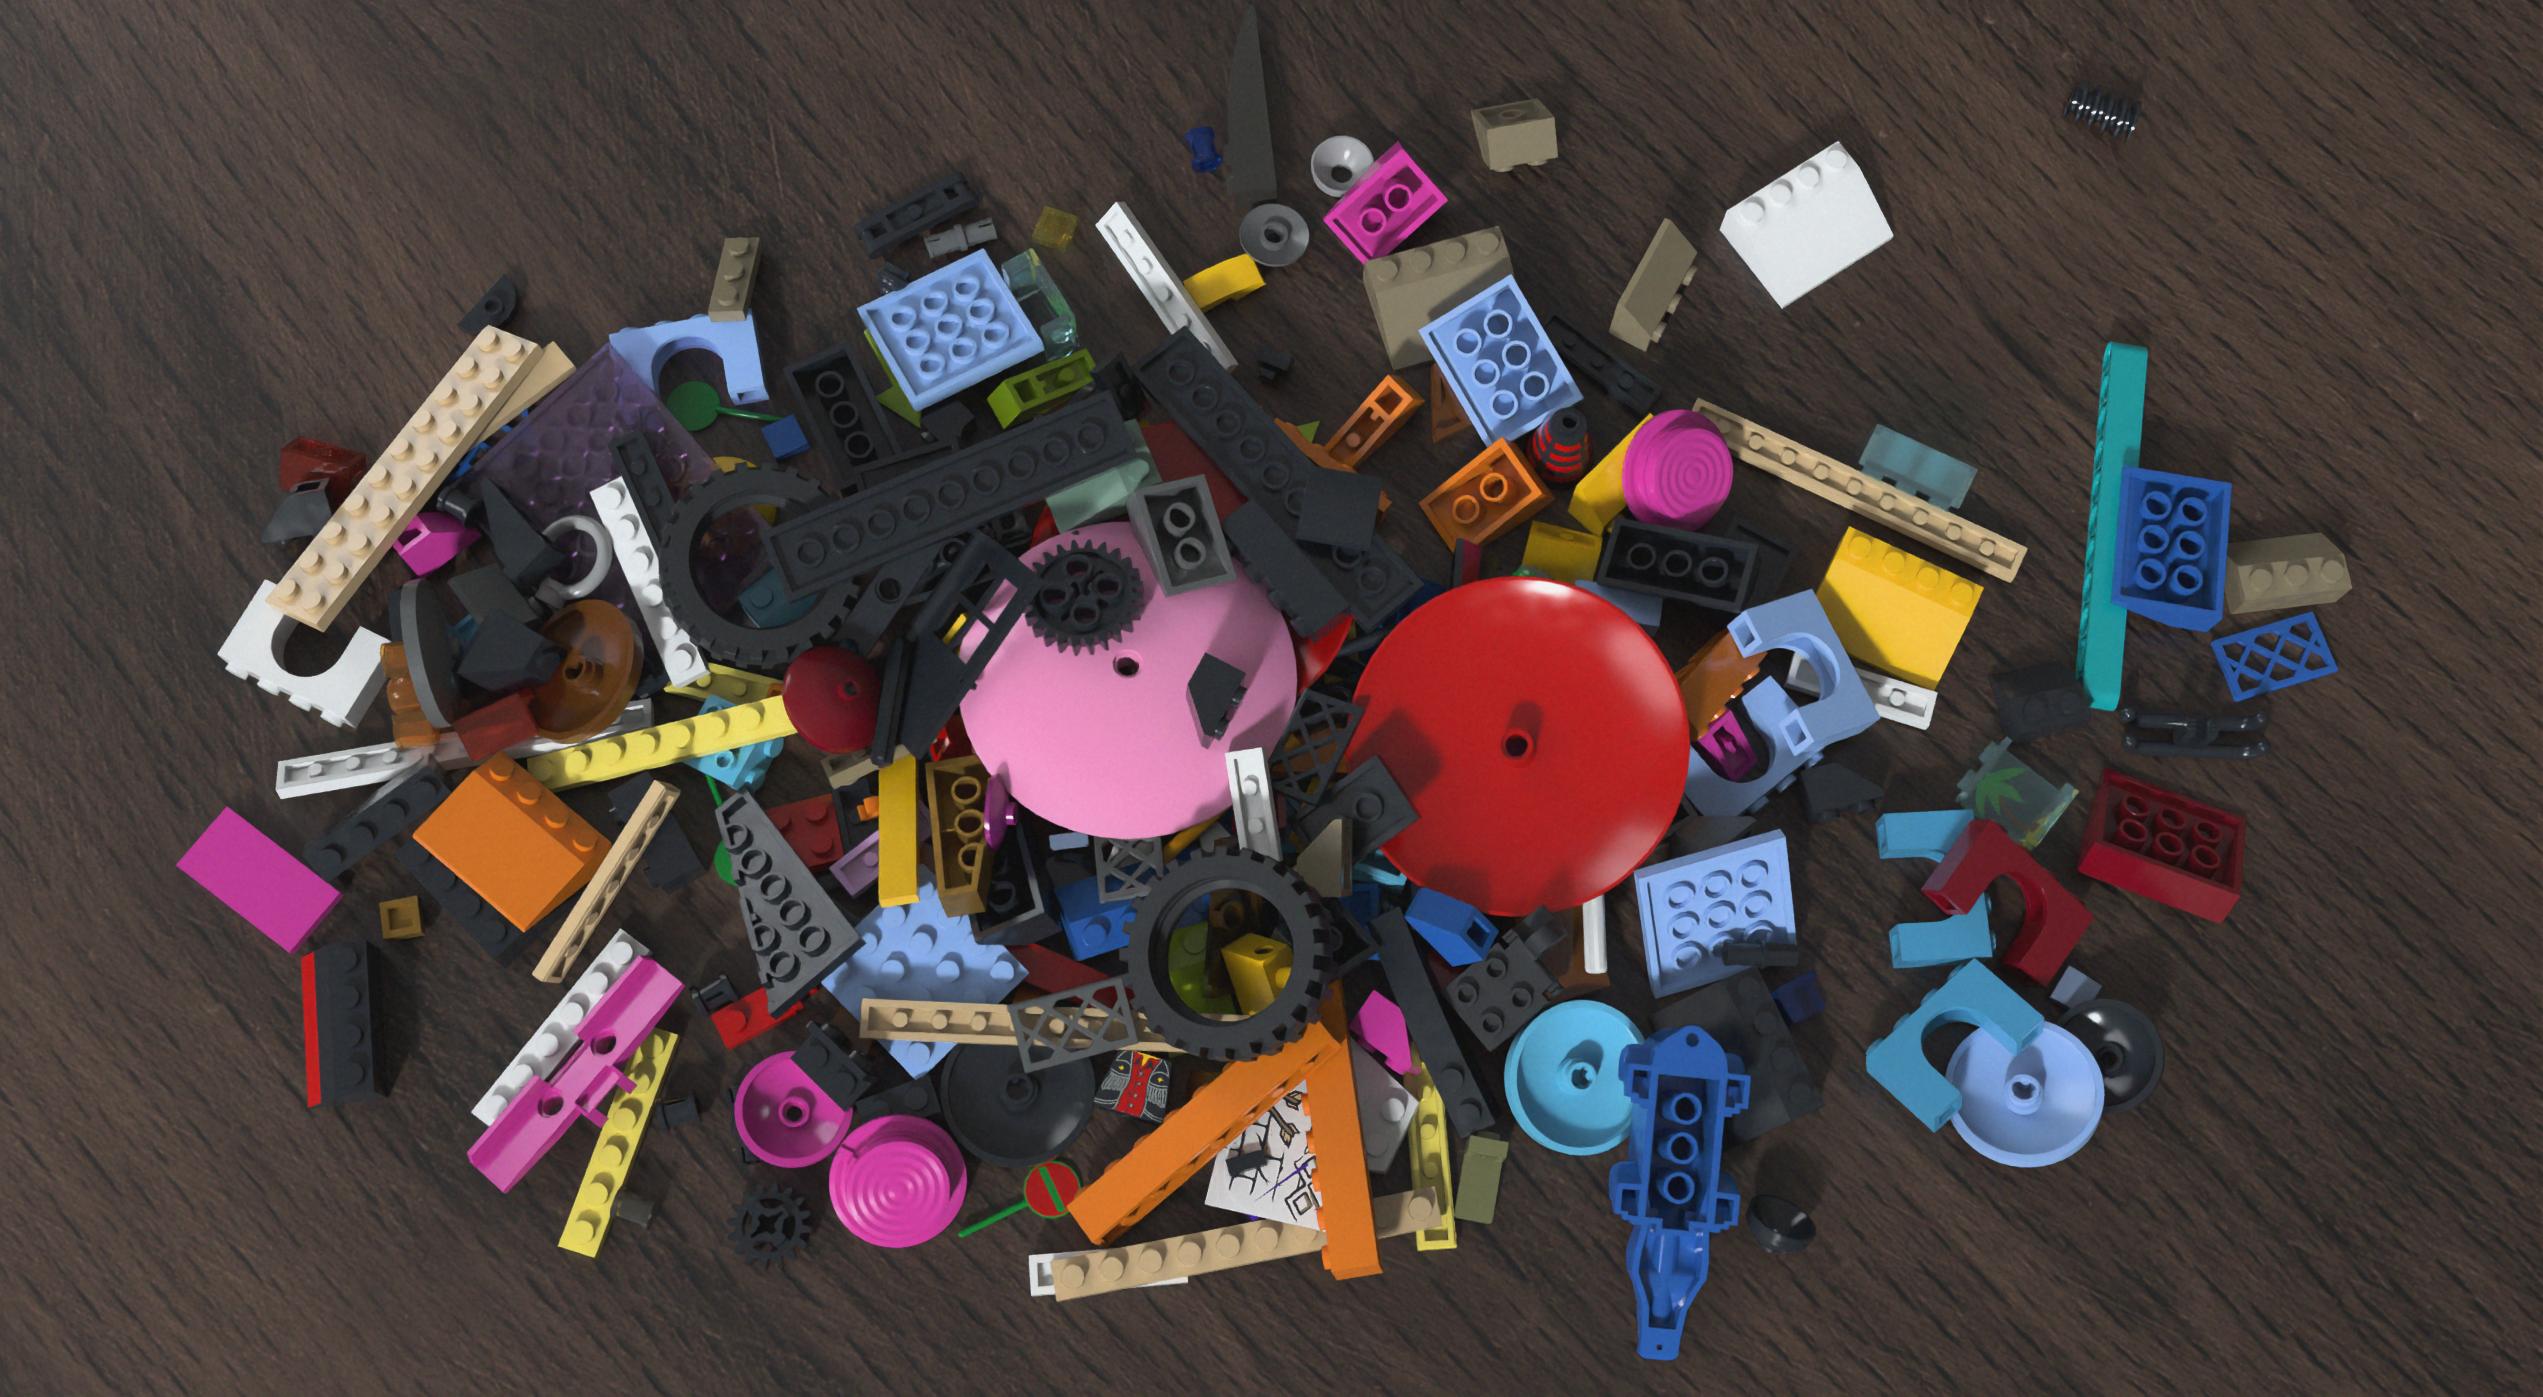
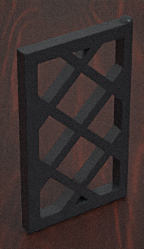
[1268,688,1365,808]

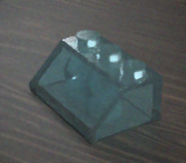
[1856,423,1978,512]

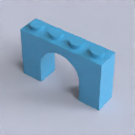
[1876,809,1996,968]
[1866,957,2044,1133]

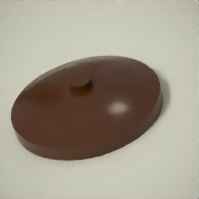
[516,600,644,744]

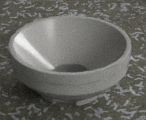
[1311,136,1374,198]

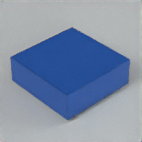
[761,414,810,463]

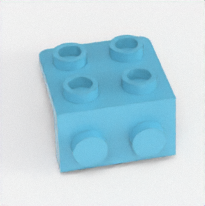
[682,695,786,795]

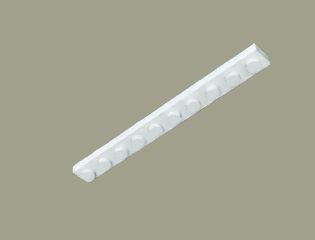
[276,698,654,799]

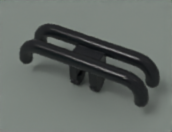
[2119,706,2271,760]

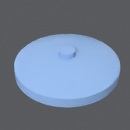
[1945,1021,2105,1167]

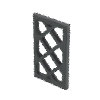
[1094,836,1166,903]
[1007,976,1139,1074]

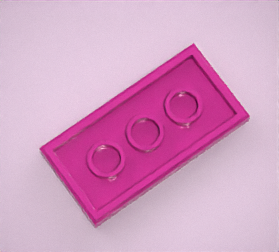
[176,807,344,955]

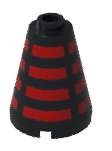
[1523,407,1595,490]

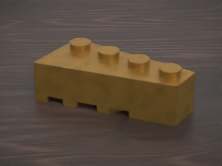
[925,754,995,918]

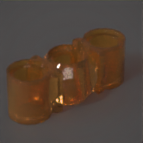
[380,640,440,750]

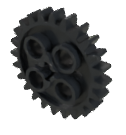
[1023,539,1145,656]

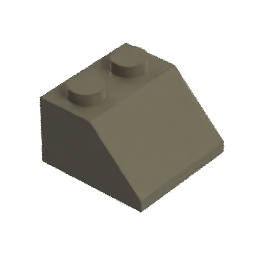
[1471,98,1558,172]

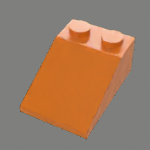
[1419,437,1555,553]

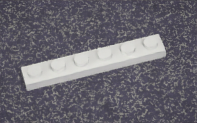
[1096,202,1239,373]
[590,476,711,689]
[471,928,653,1126]

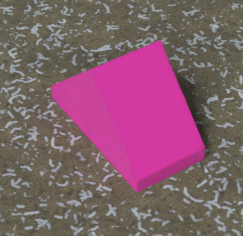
[1692,708,1758,782]

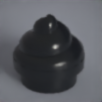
[876,261,911,297]

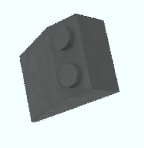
[1125,474,1237,598]

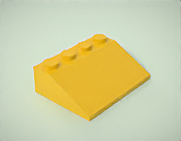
[1815,526,1984,691]

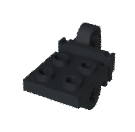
[1440,904,1569,1052]

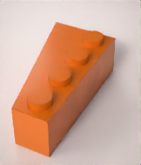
[1674,627,1767,742]

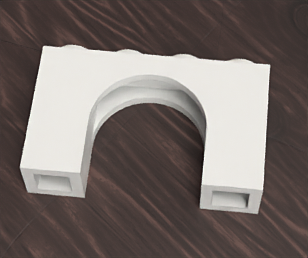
[217,579,395,728]

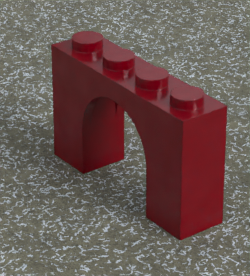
[1921,819,2094,988]

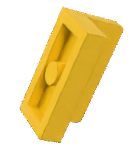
[1521,520,1603,585]

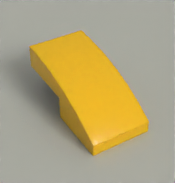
[1183,253,1266,313]

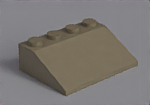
[1363,226,1516,373]

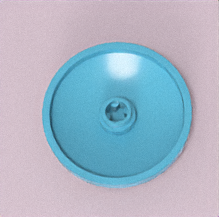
[1504,1000,1645,1155]

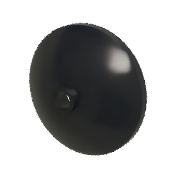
[2055,999,2165,1115]

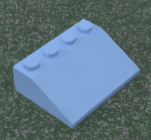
[1418,274,1585,448]

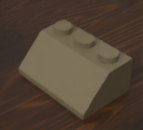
[1608,218,1698,352]
[2224,533,2352,614]

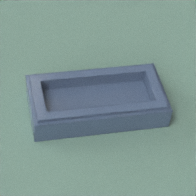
[1049,832,1090,851]

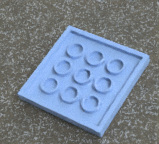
[857,249,1044,412]
[1634,829,1797,999]
[821,863,1029,1079]

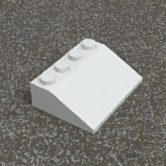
[1720,141,1894,309]

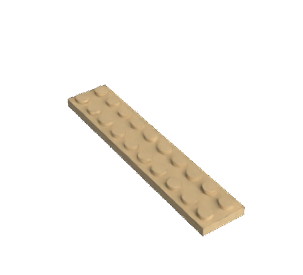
[265,325,544,632]

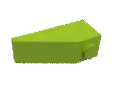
[987,349,1096,430]

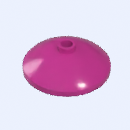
[734,1051,853,1168]

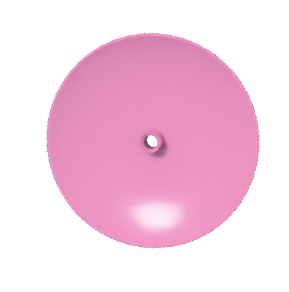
[959,522,1297,839]

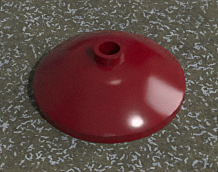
[782,645,883,754]

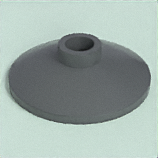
[1239,204,1309,267]

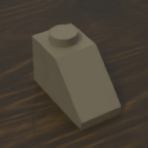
[1293,819,1353,897]

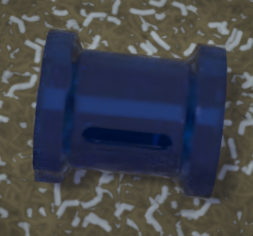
[1185,126,1222,173]

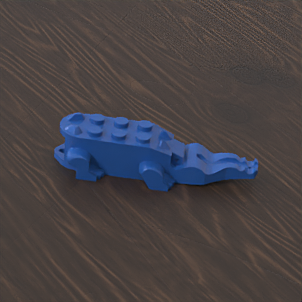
[1609,1025,1751,1360]

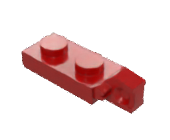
[710,986,819,1050]

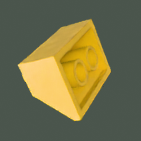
[1568,413,1654,537]

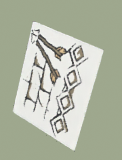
[1205,1079,1368,1232]

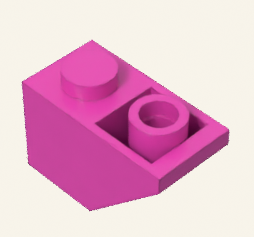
[393,512,482,579]
[1348,990,1422,1075]

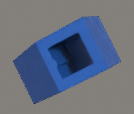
[1404,887,1499,967]

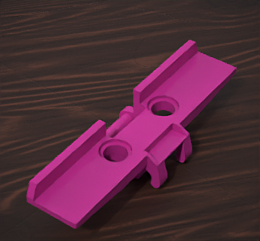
[467,955,685,1194]

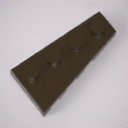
[1202,835,1267,999]

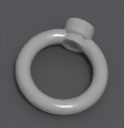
[534,515,612,610]

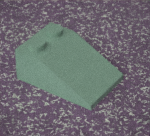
[1046,418,1163,534]

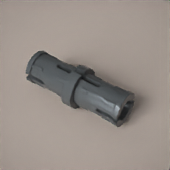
[924,217,998,259]

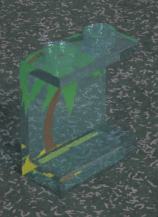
[1001,248,1079,362]
[1954,736,2079,851]

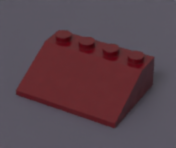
[2077,767,2247,924]

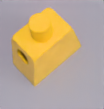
[1221,933,1293,1015]

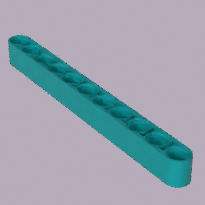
[2075,341,2148,712]

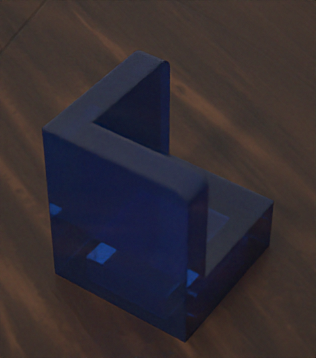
[1771,970,1826,1029]

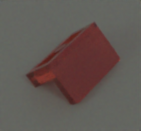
[280,436,367,505]
[452,686,539,762]

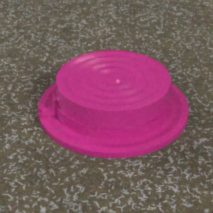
[1622,409,1733,532]
[829,1114,967,1248]

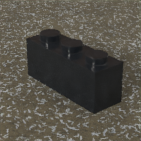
[607,771,708,895]

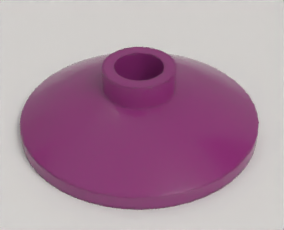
[984,774,1018,851]

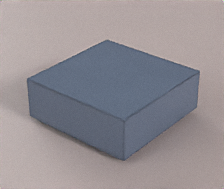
[2047,965,2102,1011]

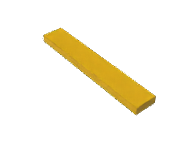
[879,754,920,908]

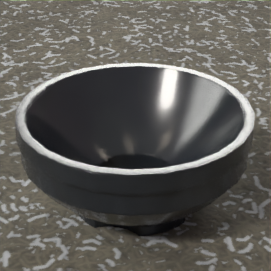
[1746,1195,1816,1254]

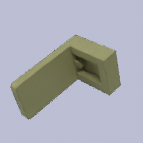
[1454,1131,1509,1224]

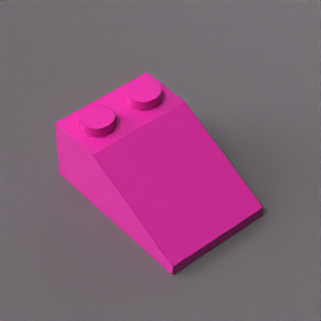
[1323,141,1448,265]

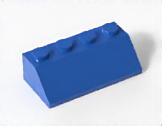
[1052,844,1210,961]

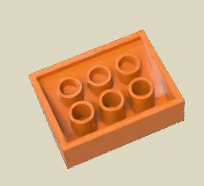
[413,750,612,933]

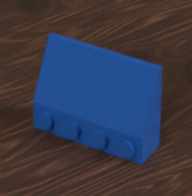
[2110,466,2232,632]

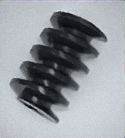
[2060,80,2142,143]

